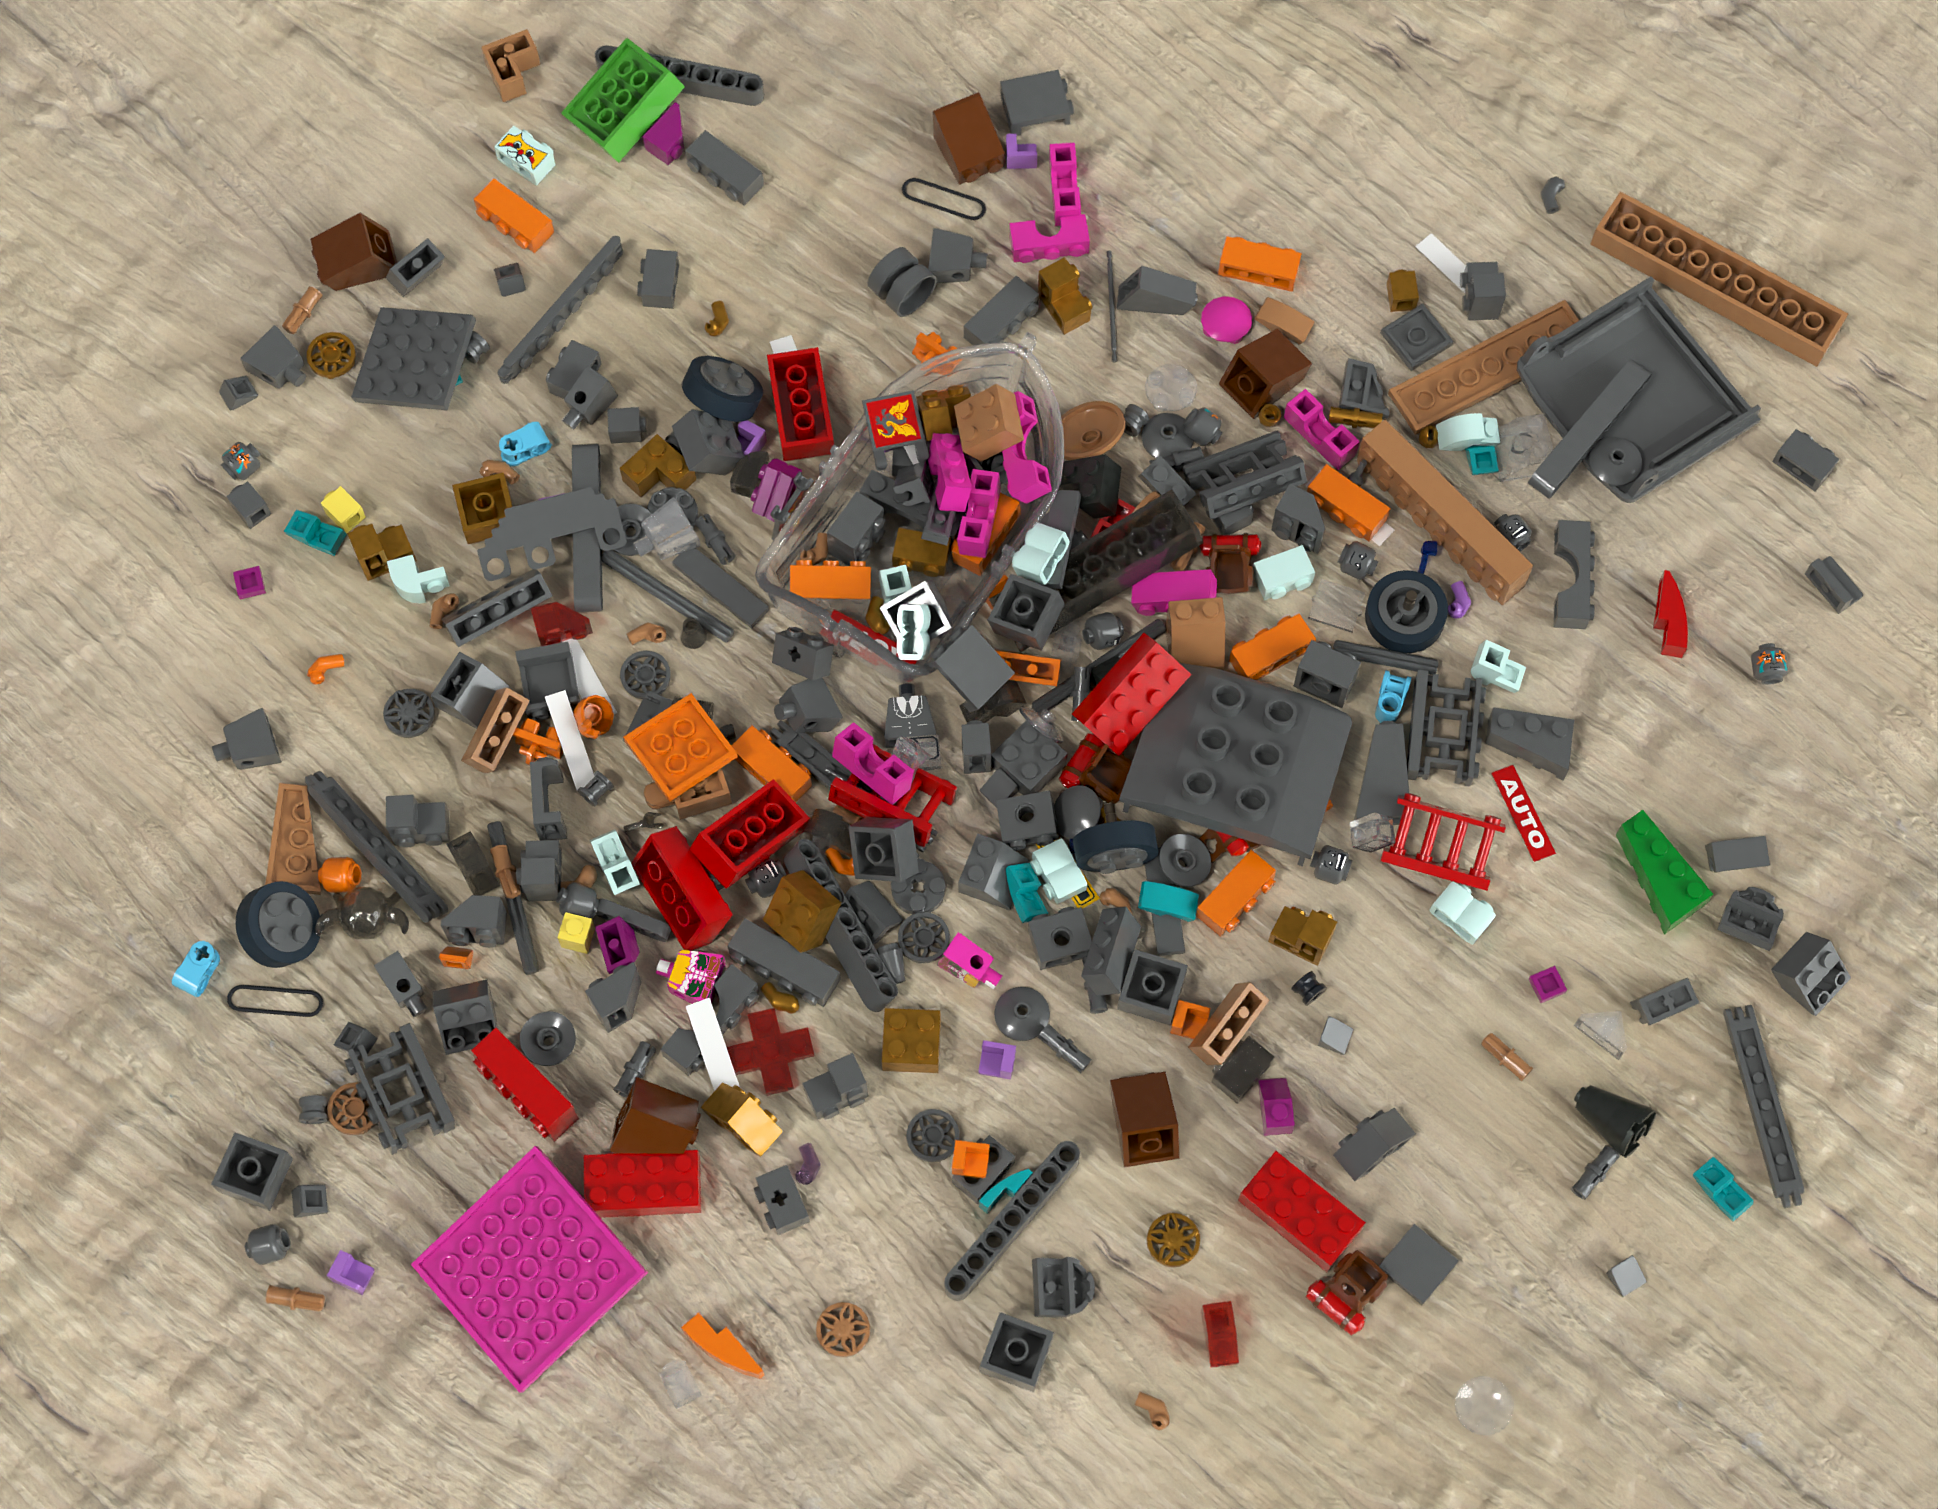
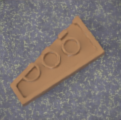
[265,783,321,895]

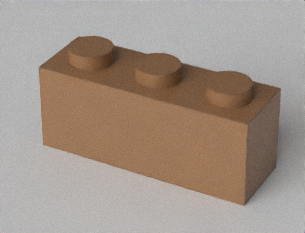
[461,687,530,774]
[1188,982,1270,1065]

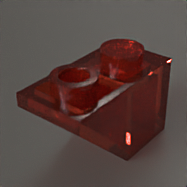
[531,602,593,646]
[1200,1301,1239,1368]

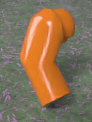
[308,654,344,685]
[824,846,855,876]

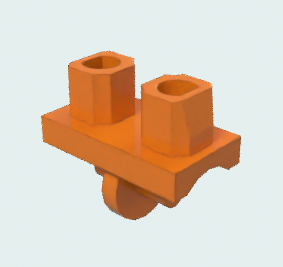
[912,332,961,379]
[513,718,563,765]

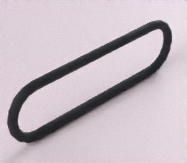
[902,178,986,220]
[227,985,323,1017]

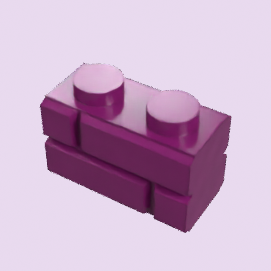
[750,458,802,522]

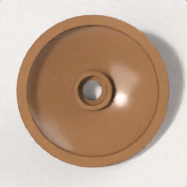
[1049,401,1126,460]

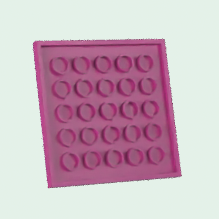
[411,1146,648,1393]

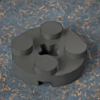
[891,858,946,915]

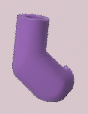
[1448,581,1471,619]

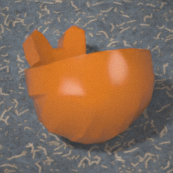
[573,695,614,739]

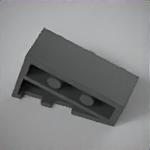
[1486,707,1574,781]

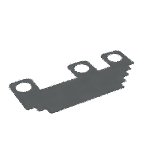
[477,487,627,581]

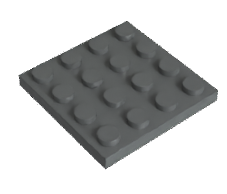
[351,307,476,411]

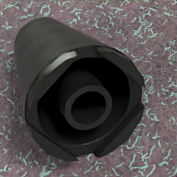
[1574,1085,1656,1158]

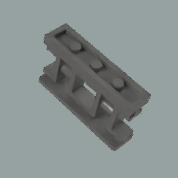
[1183,430,1307,519]
[1407,670,1486,786]
[344,1023,455,1155]

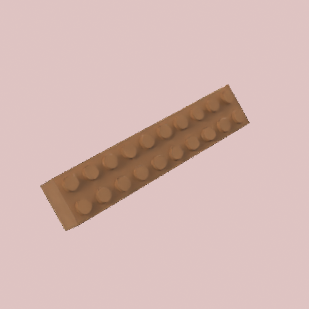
[1590,191,1848,367]

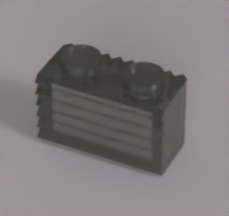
[1212,1036,1275,1104]

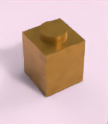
[1386,269,1419,312]

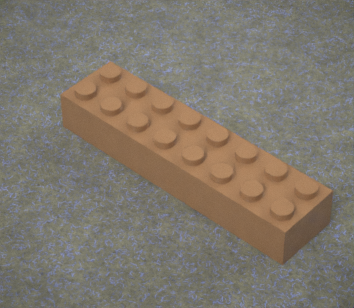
[1356,420,1533,606]

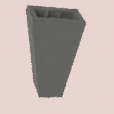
[1354,721,1409,827]

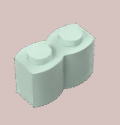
[1012,523,1070,585]
[897,604,931,660]
[1030,838,1087,904]
[1429,881,1496,945]

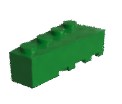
[1616,810,1713,935]

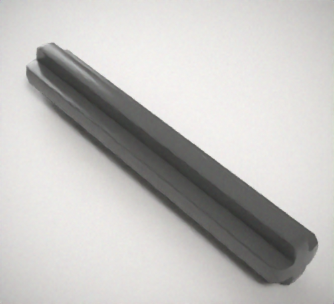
[1333,640,1438,675]

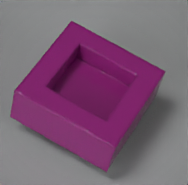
[233,566,266,600]
[1528,966,1567,1003]

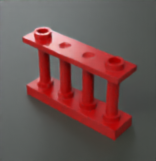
[828,744,957,848]
[1381,793,1506,891]

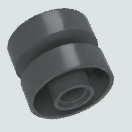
[867,247,937,317]

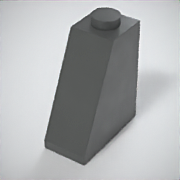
[1116,266,1198,315]

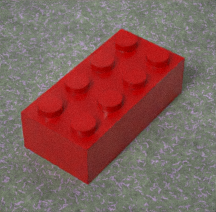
[767,347,835,461]
[1072,633,1192,756]
[689,779,810,889]
[631,826,733,951]
[471,1028,579,1142]
[584,1150,701,1218]
[1238,1151,1366,1273]

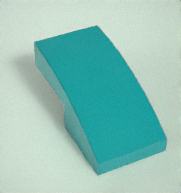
[1465,445,1499,475]
[284,510,347,556]
[1006,863,1049,923]
[1138,881,1199,922]
[1693,1156,1754,1222]
[979,1169,1033,1214]

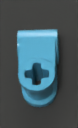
[499,422,552,466]
[1375,670,1412,723]
[172,941,220,998]

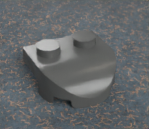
[1717,887,1784,951]
[1032,1257,1095,1318]

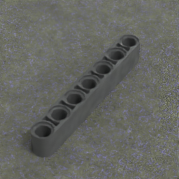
[595,45,764,106]
[1528,359,1652,499]
[572,443,603,613]
[784,839,898,1012]
[944,1141,1080,1301]

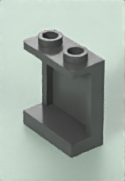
[1000,69,1074,136]
[927,625,1015,712]
[515,641,580,721]
[530,757,567,841]

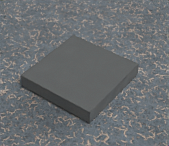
[1381,303,1454,371]
[1379,1224,1459,1305]

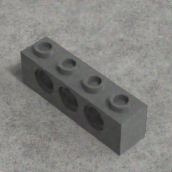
[441,569,552,647]

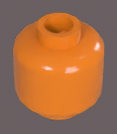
[318,857,361,893]

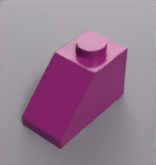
[643,102,684,166]
[595,916,640,974]
[1258,1078,1295,1136]

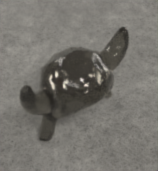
[315,887,409,940]

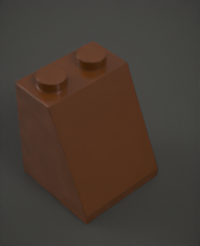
[933,92,1005,185]
[310,212,397,291]
[1219,329,1313,419]
[1110,1071,1179,1167]
[610,1077,701,1154]

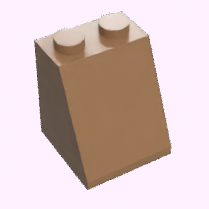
[1165,597,1226,670]

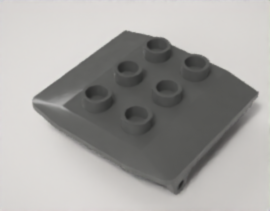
[1517,276,1761,503]
[1119,663,1352,867]

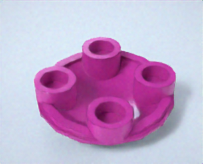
[1201,296,1252,344]

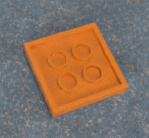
[623,693,738,802]

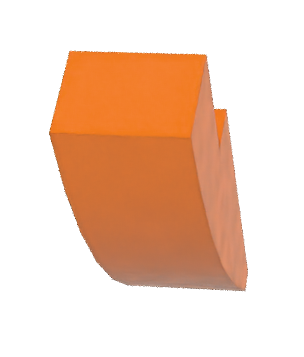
[681,1313,765,1379]

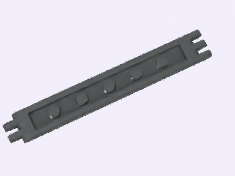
[498,236,623,384]
[770,720,934,858]
[305,771,448,923]
[1723,1005,1804,1208]

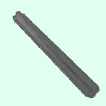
[601,550,734,642]
[1032,619,1166,716]
[487,821,539,975]

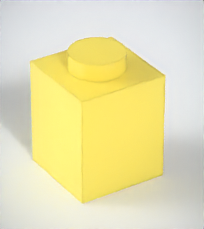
[321,486,366,534]
[557,912,595,954]

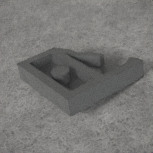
[1338,358,1390,420]

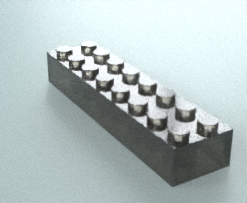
[989,490,1203,652]

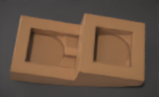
[1254,297,1315,345]

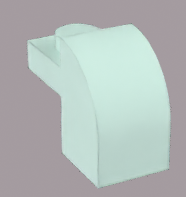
[1436,413,1500,451]
[387,555,450,603]
[879,565,912,604]
[1471,640,1526,693]
[590,829,640,895]

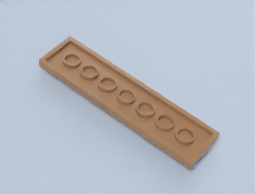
[1388,300,1579,435]

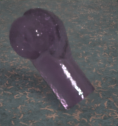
[795,1143,821,1185]

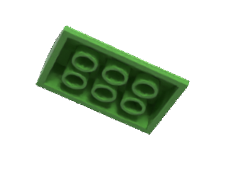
[561,38,685,163]

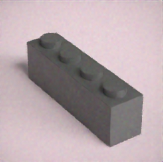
[728,919,841,1007]

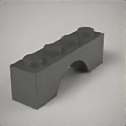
[859,470,966,546]
[1554,520,1595,630]
[661,964,759,1076]

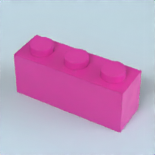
[1131,569,1217,616]

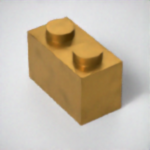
[892,528,951,577]

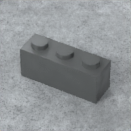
[685,130,764,206]
[964,276,1039,356]
[1081,907,1141,996]

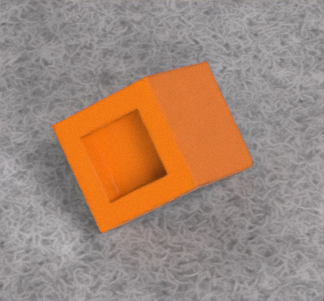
[1170,1000,1211,1039]
[952,1140,990,1178]

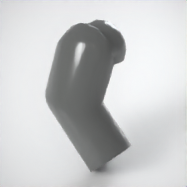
[1541,177,1565,214]

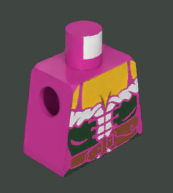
[937,932,1002,990]
[656,950,726,1004]

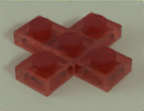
[726,1008,815,1096]

